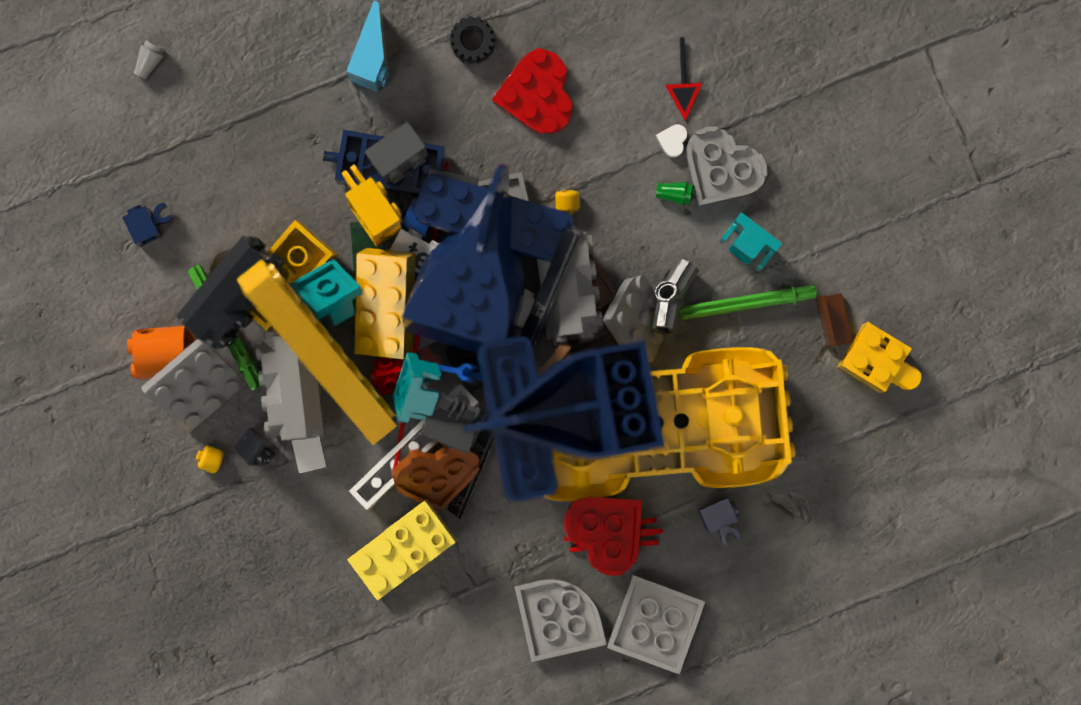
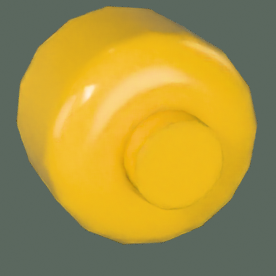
[555,190,580,215]
[196,445,224,474]

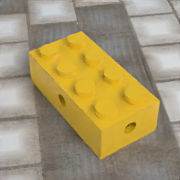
[355,248,416,359]

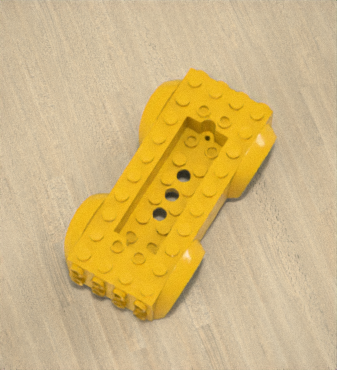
[536,347,795,502]

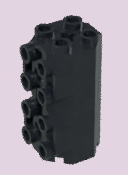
[176,236,287,349]

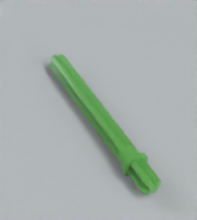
[188,265,262,390]
[679,285,817,320]

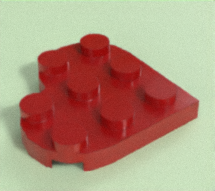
[492,48,572,135]
[563,497,642,576]

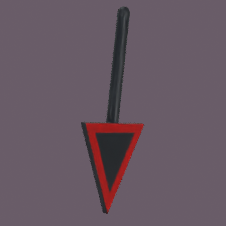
[665,37,702,121]

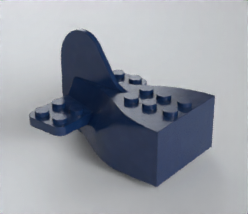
[401,163,573,354]
[463,337,665,502]

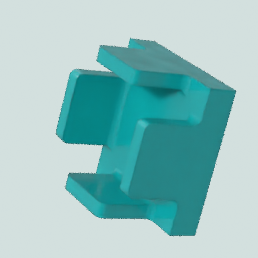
[719,212,782,272]
[290,259,362,326]
[393,352,441,423]

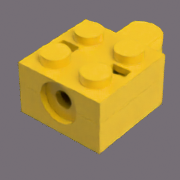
[341,165,403,247]
[837,322,921,393]

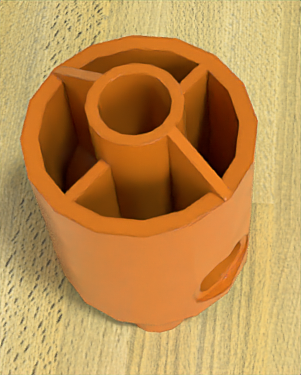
[127,325,197,380]

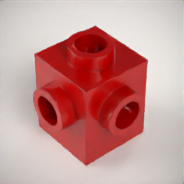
[370,357,404,395]

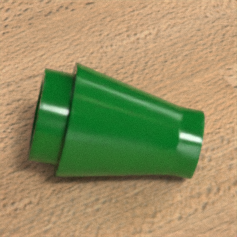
[656,181,694,206]

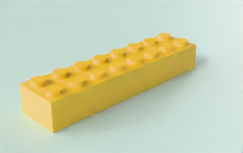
[237,260,397,445]

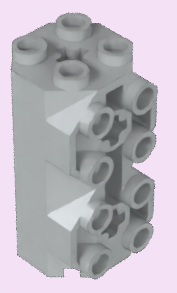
[537,231,603,346]
[256,332,326,442]

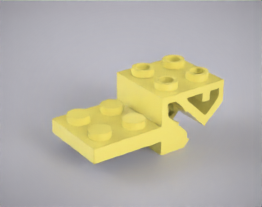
[347,500,458,601]

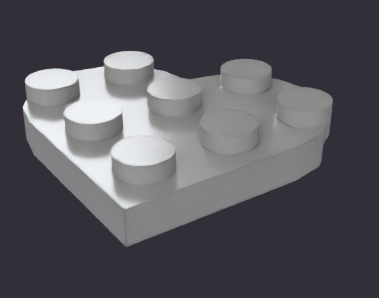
[686,126,767,207]
[603,275,663,362]

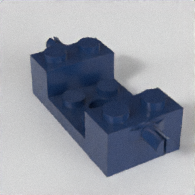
[323,130,459,197]

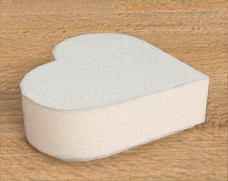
[655,124,687,158]

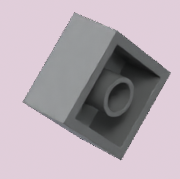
[364,122,428,185]

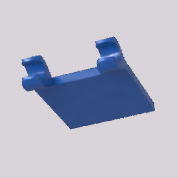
[439,364,483,383]

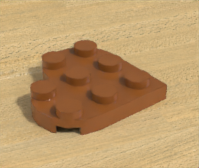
[391,445,479,511]

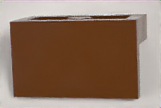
[816,293,853,348]

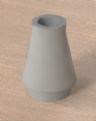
[133,40,164,80]

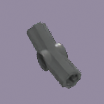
[652,259,699,336]

